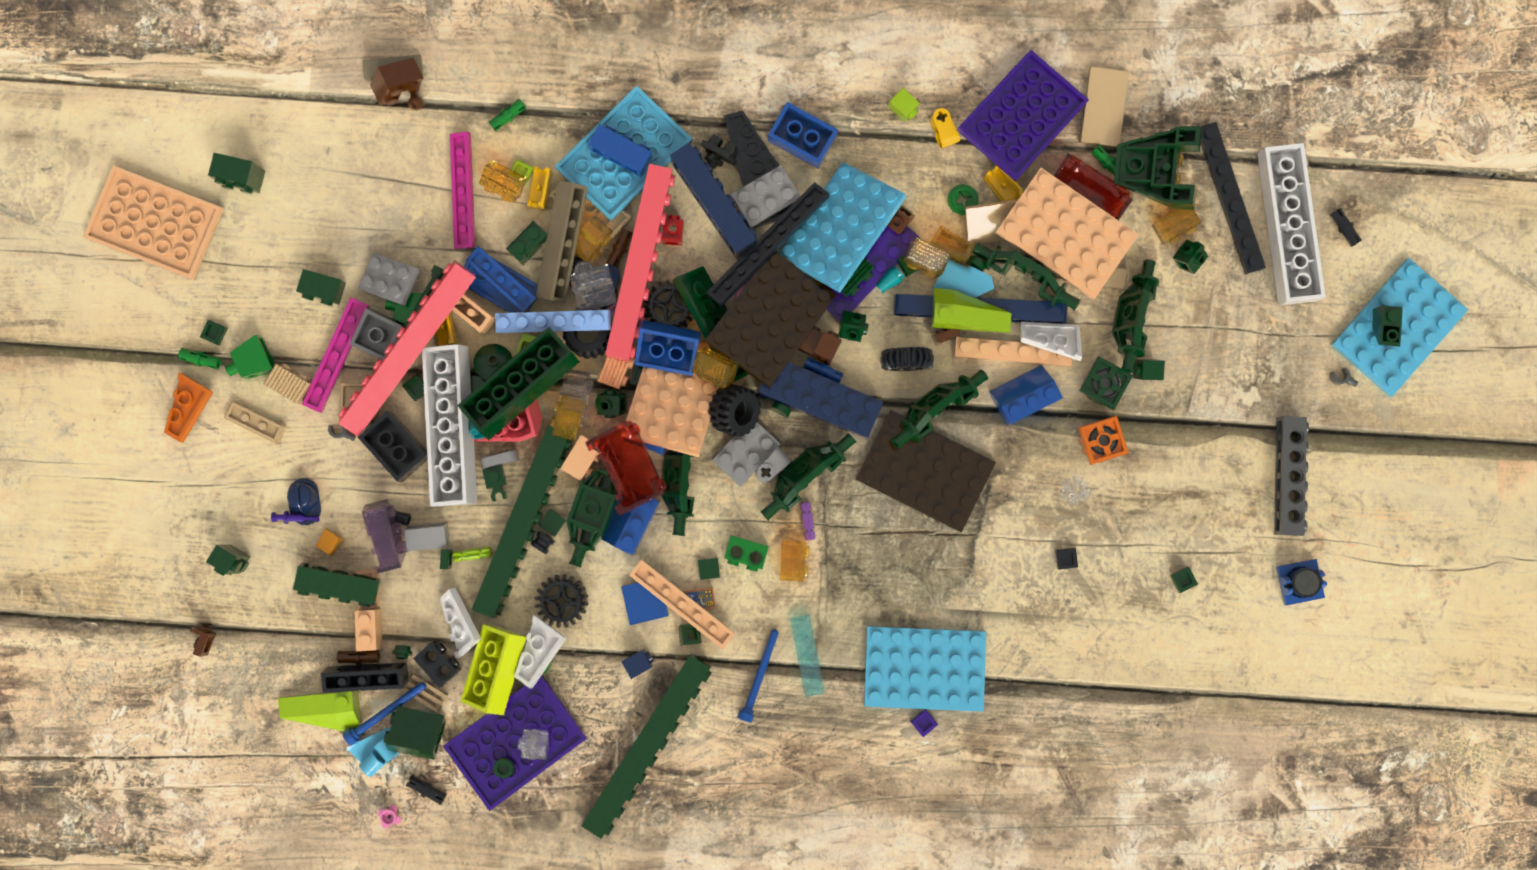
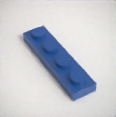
[465,246,537,312]

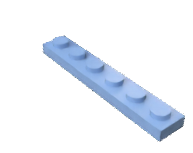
[495,310,611,333]

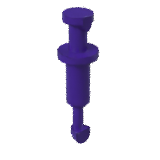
[271,511,320,524]

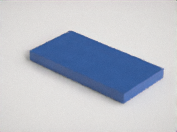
[464,248,538,313]

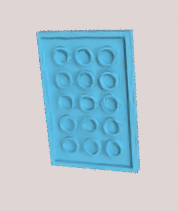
[555,86,692,222]
[779,162,907,293]
[1331,258,1468,397]
[864,626,986,712]

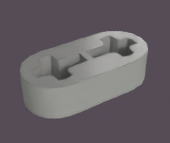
[481,450,519,469]

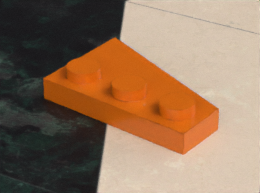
[164,372,213,443]

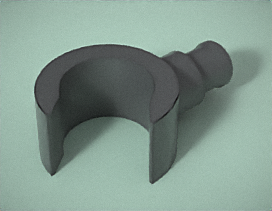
[1329,367,1358,387]
[328,425,356,441]

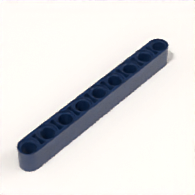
[893,294,1068,324]

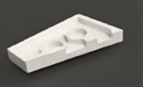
[1020,322,1082,361]
[440,588,481,659]

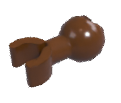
[407,87,424,111]

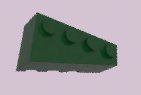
[293,562,381,607]

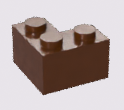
[370,57,424,106]
[798,326,842,366]

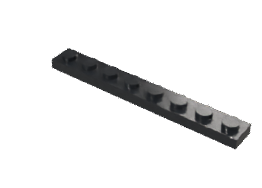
[1201,122,1266,275]
[706,182,830,307]

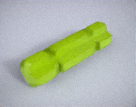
[453,547,492,562]

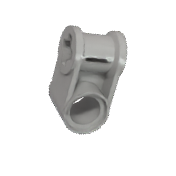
[756,447,792,483]

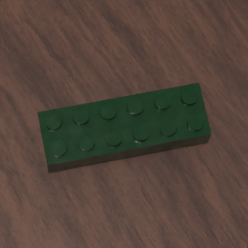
[457,327,580,441]

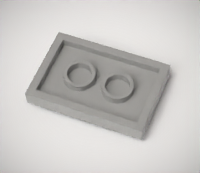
[731,165,800,228]
[358,253,420,306]
[712,422,781,487]

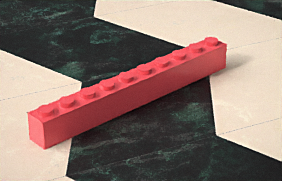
[605,164,676,363]
[338,261,476,436]

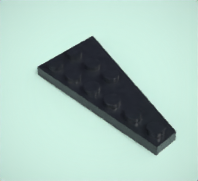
[724,111,792,228]

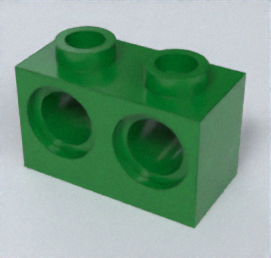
[724,536,769,572]

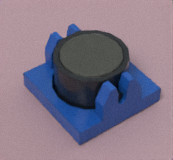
[1276,559,1327,606]

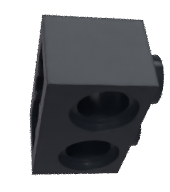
[413,641,461,688]

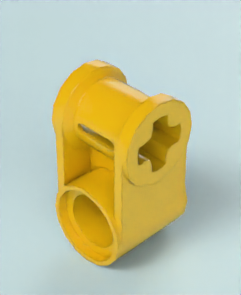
[930,108,960,149]

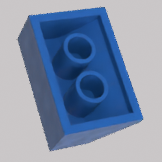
[634,320,701,376]
[989,365,1063,426]
[602,485,661,556]

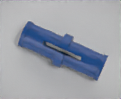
[803,356,844,383]

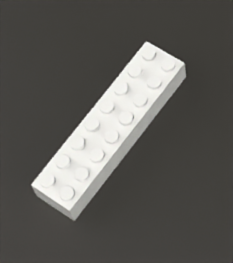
[1257,143,1326,306]
[422,344,477,506]

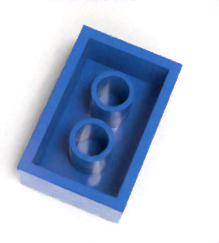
[768,102,838,169]

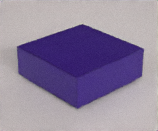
[910,709,938,737]

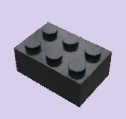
[357,411,428,482]

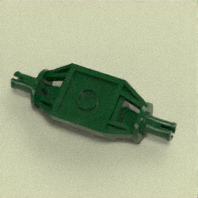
[972,242,1081,311]
[1112,259,1160,373]
[891,369,988,449]
[760,433,856,521]
[661,449,698,536]
[567,452,622,568]

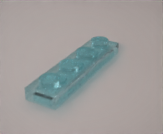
[790,615,825,697]

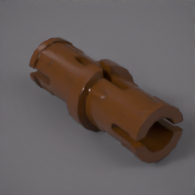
[606,228,633,268]
[337,650,380,665]

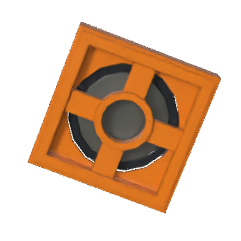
[1078,416,1129,465]

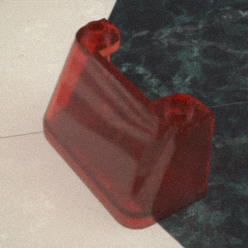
[1053,153,1133,221]
[585,421,666,516]

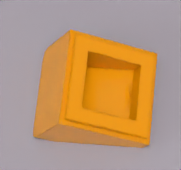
[315,528,343,555]

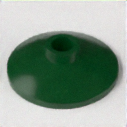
[473,344,512,381]

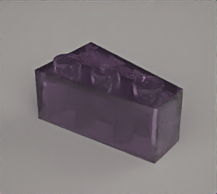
[362,499,408,574]

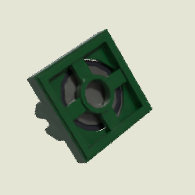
[1078,356,1133,410]

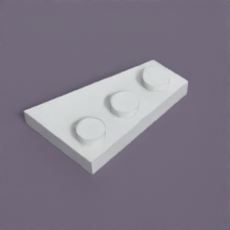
[514,615,567,688]

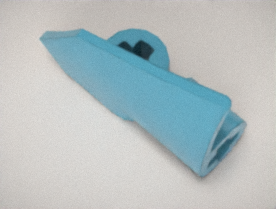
[932,258,994,298]
[346,727,400,777]

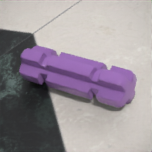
[800,502,816,541]

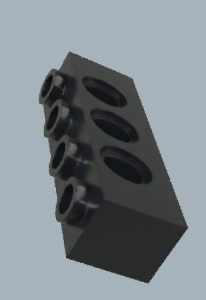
[321,662,409,693]

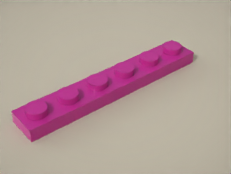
[450,132,475,250]
[302,297,370,413]

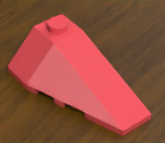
[474,399,542,442]

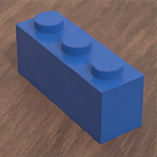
[588,124,652,177]

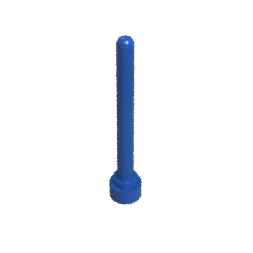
[737,629,779,723]
[342,682,426,746]

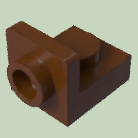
[887,205,915,234]
[933,328,960,345]
[190,624,216,657]

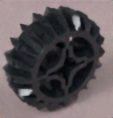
[643,280,693,327]
[880,347,934,372]
[535,574,589,628]

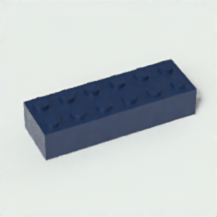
[670,142,757,260]
[759,362,883,440]

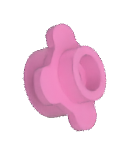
[378,805,401,828]

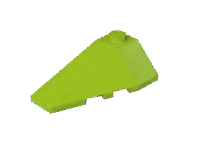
[931,288,1011,333]
[278,691,362,731]

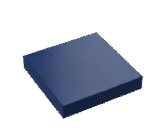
[621,583,669,625]

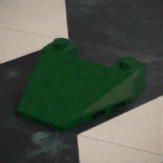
[1114,126,1202,210]

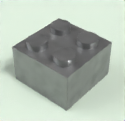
[349,308,405,360]

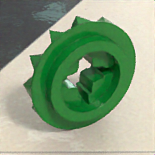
[947,184,979,216]

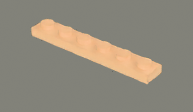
[954,337,1072,367]
[629,559,735,650]

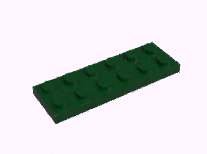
[673,266,750,384]

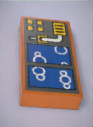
[683,588,715,609]

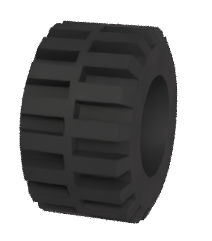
[562,307,612,359]
[708,384,761,437]

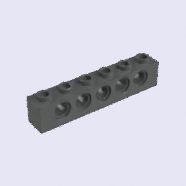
[1274,416,1309,536]

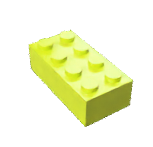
[460,624,526,715]

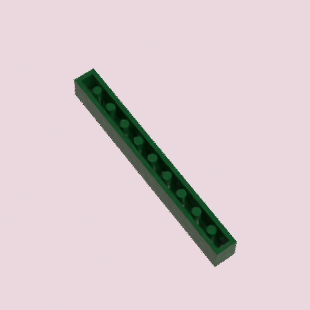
[471,425,573,619]
[581,654,712,839]

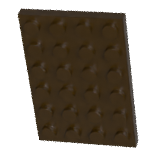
[705,251,837,389]
[855,410,996,533]

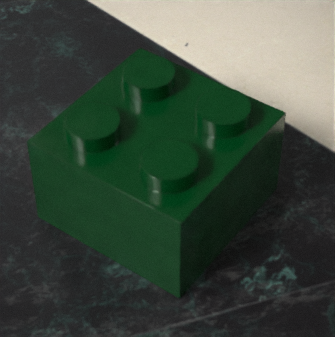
[208,153,265,194]

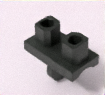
[700,134,738,169]

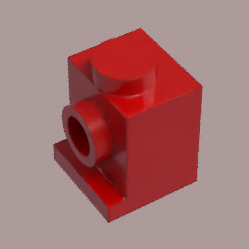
[662,215,684,246]

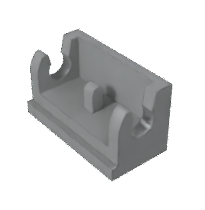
[404,522,449,551]

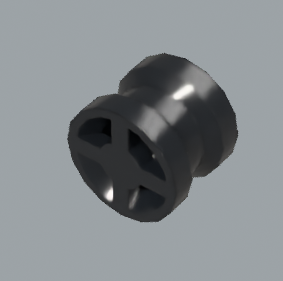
[530,531,555,554]

